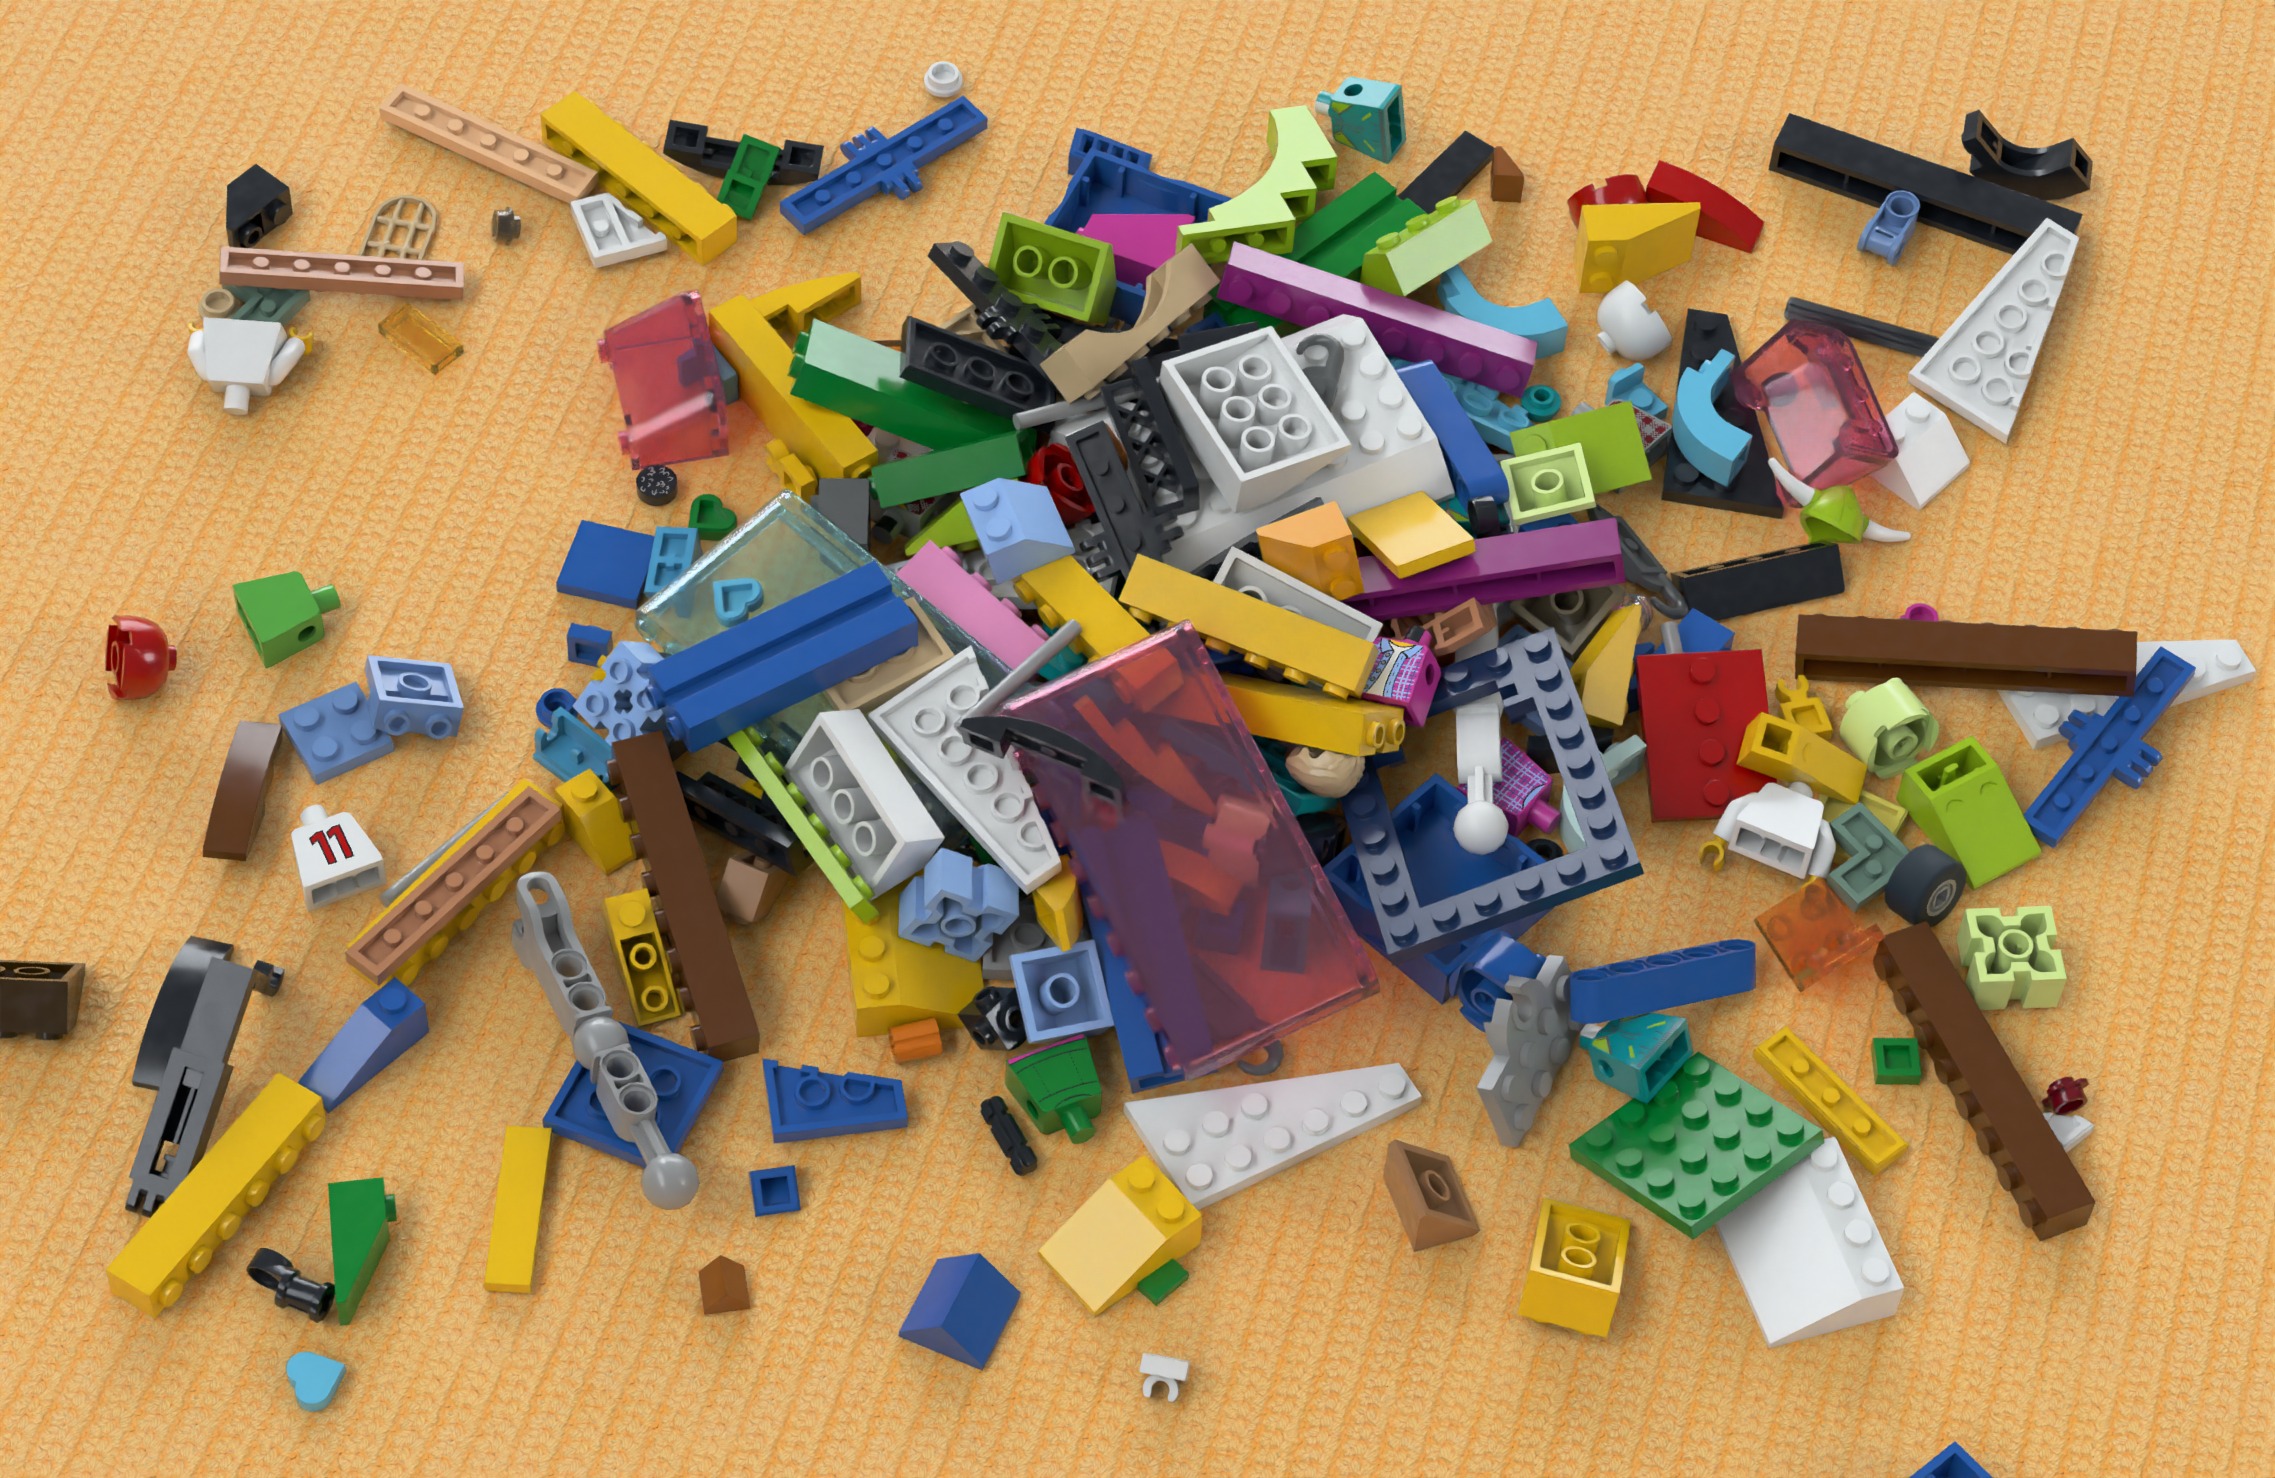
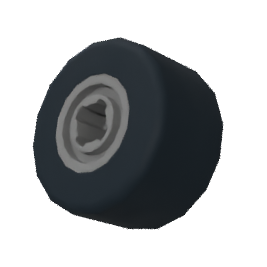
[1885,844,1966,927]

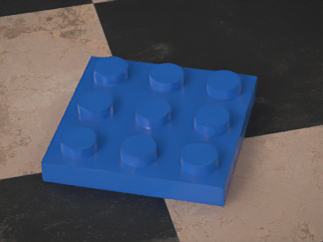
[542,1021,724,1168]

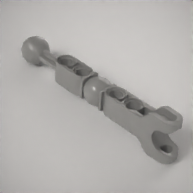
[511,872,700,1210]

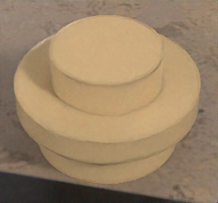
[198,288,239,321]

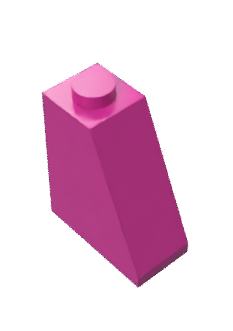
[1076,214,1195,291]

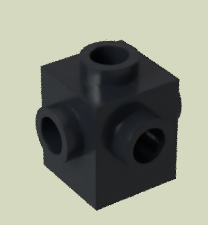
[957,986,1027,1051]

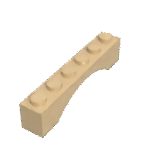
[1039,243,1220,404]

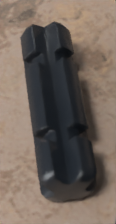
[981,1096,1037,1176]

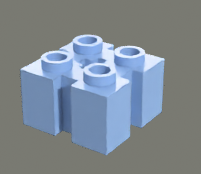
[573,641,673,746]
[898,847,1019,963]

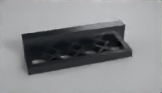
[1100,357,1200,516]
[676,771,815,878]

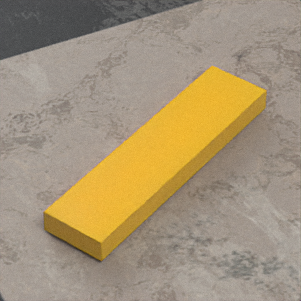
[1752,1026,1909,1176]
[484,1125,552,1294]

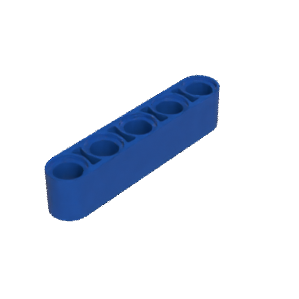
[1394,359,1510,513]
[1570,939,1756,1024]

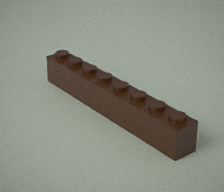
[1795,614,2138,697]
[605,730,760,1062]
[1873,921,2095,1242]

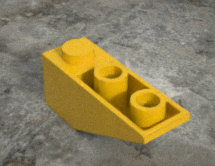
[1570,604,1642,729]
[1736,712,1868,805]
[600,888,681,1027]

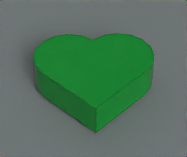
[688,494,737,541]

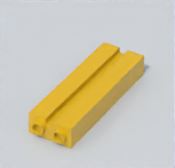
[708,293,878,495]
[1134,670,1405,757]

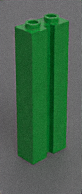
[1203,171,1429,339]
[787,319,1037,481]

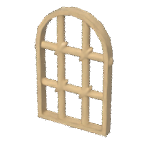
[358,195,437,260]

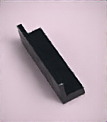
[1671,540,1845,621]

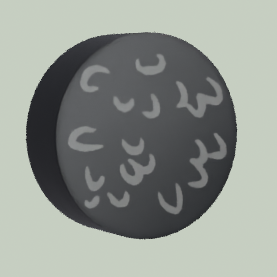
[636,465,678,506]

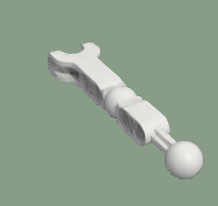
[1453,600,1514,855]

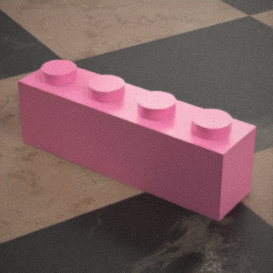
[895,540,1050,695]

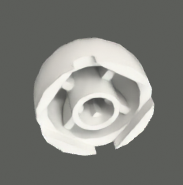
[1597,280,1672,361]

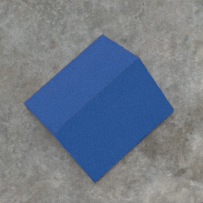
[899,1253,1021,1371]

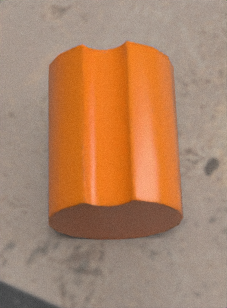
[888,1018,943,1064]

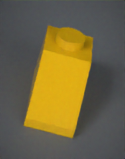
[554,768,634,876]

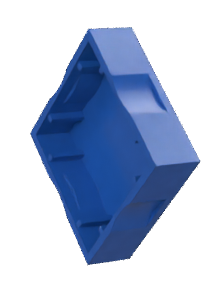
[1044,148,1233,338]
[1315,773,1554,1005]

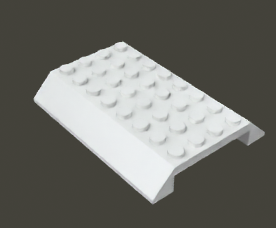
[1050,314,1455,573]

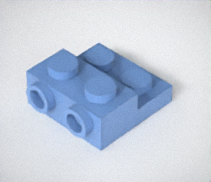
[364,655,464,739]

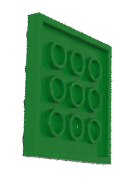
[1569,1051,1824,1240]

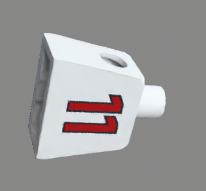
[291,805,387,912]

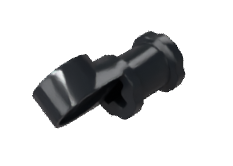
[1467,494,1514,539]
[246,1248,335,1323]

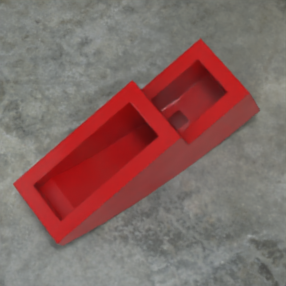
[1646,160,1764,254]

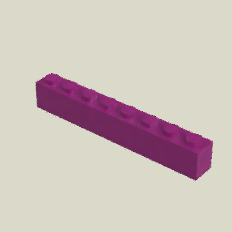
[1216,241,1538,398]
[1340,518,1626,621]

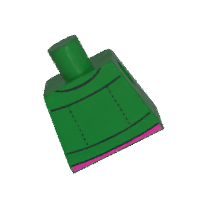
[1005,1033,1102,1144]

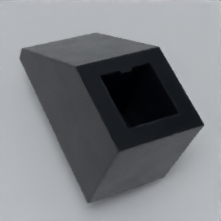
[226,164,293,248]

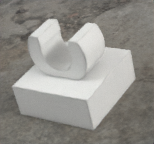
[1139,1353,1191,1402]

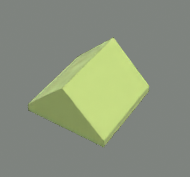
[1500,442,1596,526]

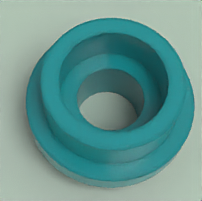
[1521,385,1561,423]

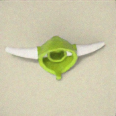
[1768,458,1911,544]

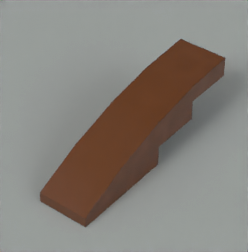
[203,720,283,861]

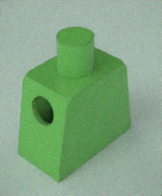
[232,571,341,668]

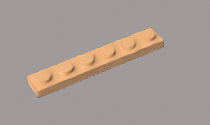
[379,83,599,204]

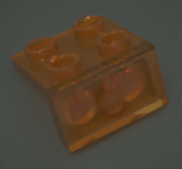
[1754,878,1886,993]

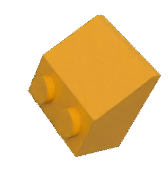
[1256,501,1364,601]

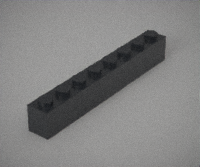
[1768,113,2083,255]

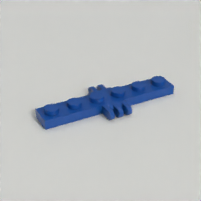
[780,96,988,235]
[2023,646,2196,849]

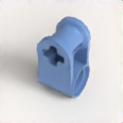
[1857,191,1920,266]

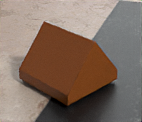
[699,1255,750,1315]

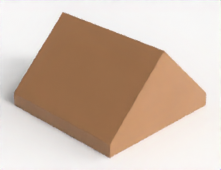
[1383,1140,1480,1252]

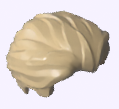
[1285,747,1365,798]

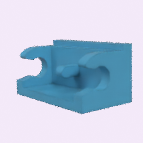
[644,526,703,620]
[533,706,618,791]

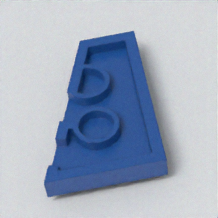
[762,1058,908,1144]

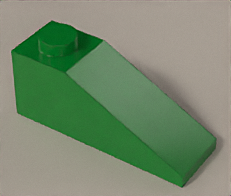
[328,1177,397,1326]

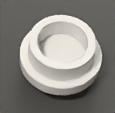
[924,61,962,97]

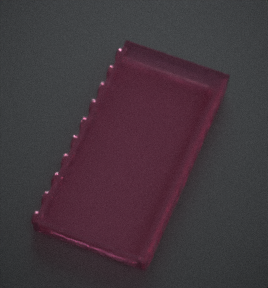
[995,618,1380,1082]

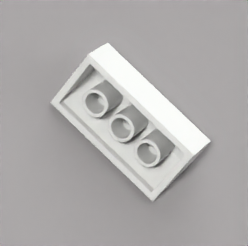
[1213,546,1383,692]
[783,709,945,900]

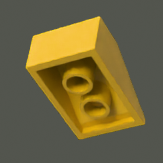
[1573,202,1701,294]
[1038,1154,1202,1317]
[1517,1197,1631,1338]

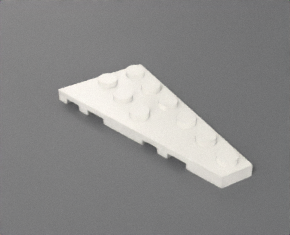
[868,645,1062,895]

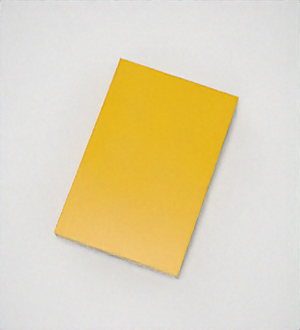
[1347,491,1476,579]

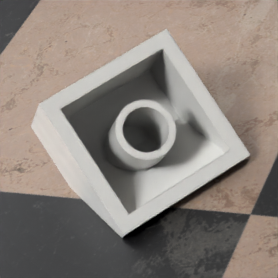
[1856,392,1970,511]

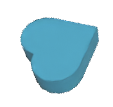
[713,578,764,628]
[286,1352,346,1412]

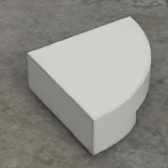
[2043,1112,2094,1153]

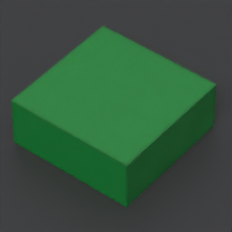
[1871,1038,1922,1085]
[1136,1259,1189,1306]

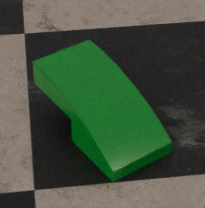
[717,134,781,220]

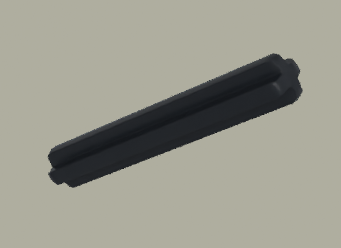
[1784,297,1939,357]

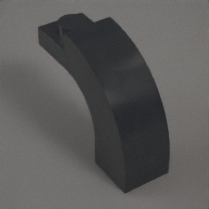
[1961,110,2093,200]

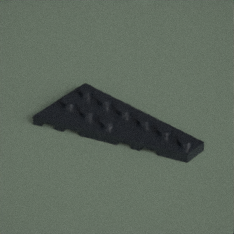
[1661,308,1784,519]

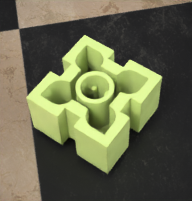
[1956,906,2067,1010]

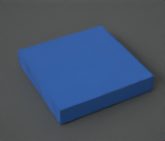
[556,520,655,610]

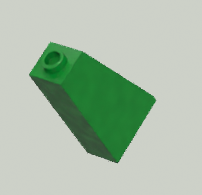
[868,428,1033,509]

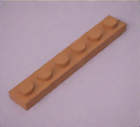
[219,246,464,300]
[345,786,562,986]

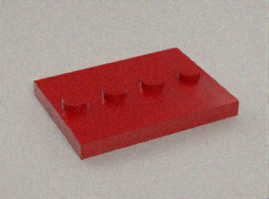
[1634,649,1777,823]

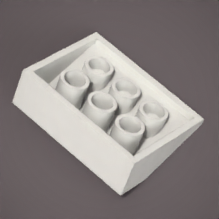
[1158,326,1352,514]
[1715,1137,1904,1348]

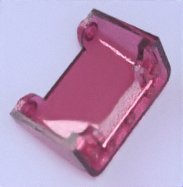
[597,289,729,471]
[1729,318,1899,508]

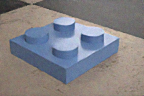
[278,681,394,785]

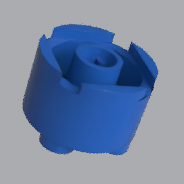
[1449,930,1547,1033]

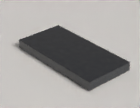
[899,316,1056,434]

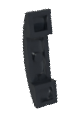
[663,120,824,185]
[960,716,1127,807]
[132,936,234,1091]

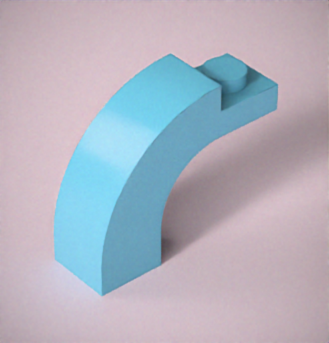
[1437,264,1568,360]
[1672,348,1753,487]

